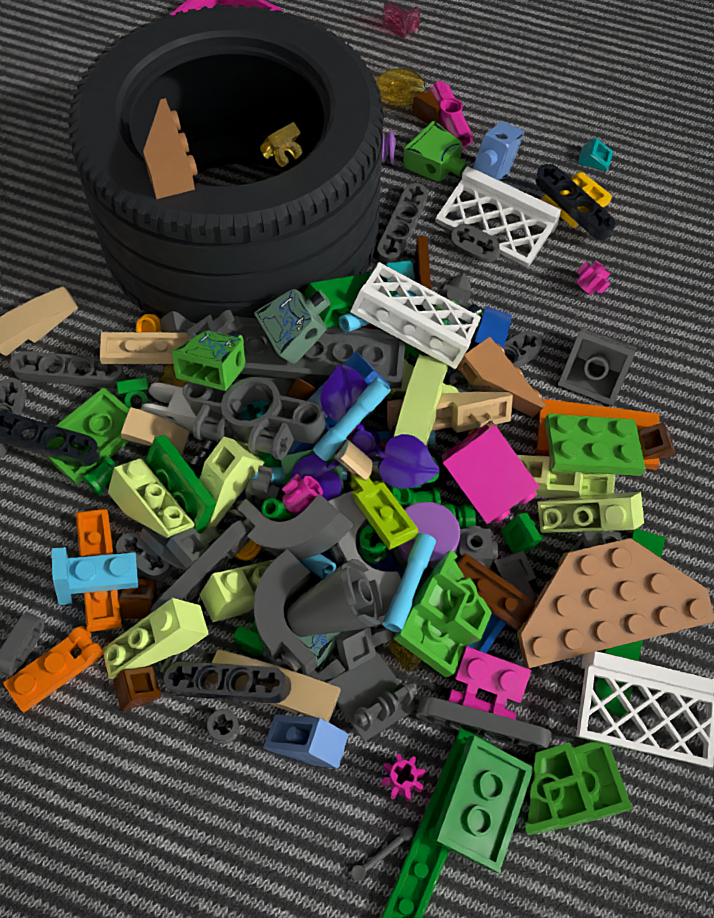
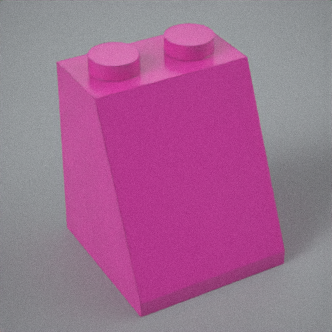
[442,420,540,524]

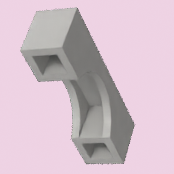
[328,490,413,628]

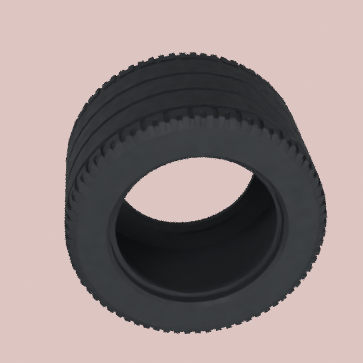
[68,5,384,324]

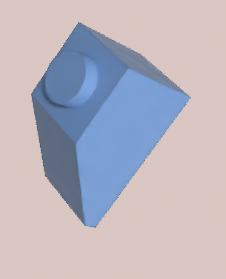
[263,715,349,769]

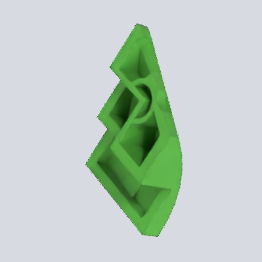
[393,550,492,677]
[525,741,633,835]

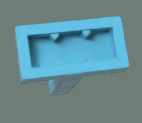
[52,547,138,605]

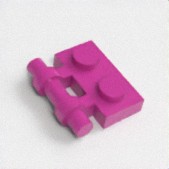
[447,646,532,720]

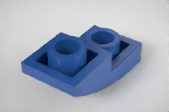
[473,306,512,348]

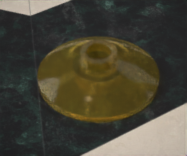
[376,68,425,105]

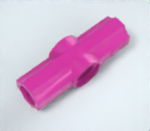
[428,81,473,149]

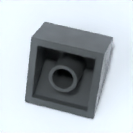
[558,327,637,406]

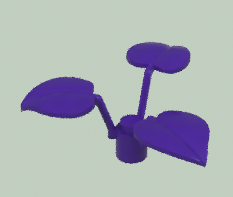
[289,364,439,501]

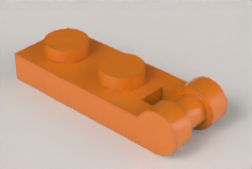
[3,626,104,713]

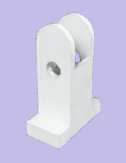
[140,383,218,444]

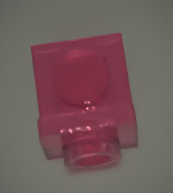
[383,2,420,38]

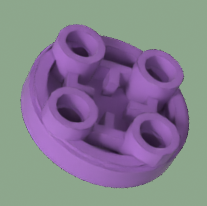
[397,502,460,566]

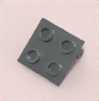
[327,653,417,742]

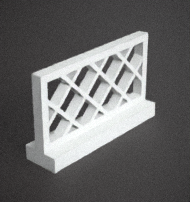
[435,166,561,268]
[350,262,481,369]
[576,651,714,768]

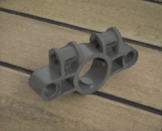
[182,377,328,460]

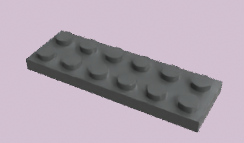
[227,317,405,388]

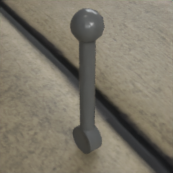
[351,826,415,882]

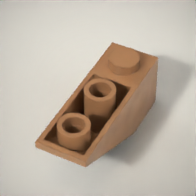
[143,98,198,199]
[457,337,546,417]

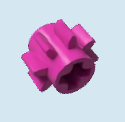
[576,260,611,295]
[282,474,323,515]
[381,754,425,802]

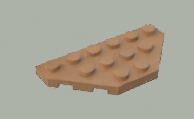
[517,538,714,668]

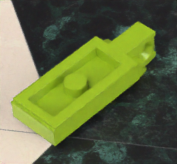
[349,473,419,550]

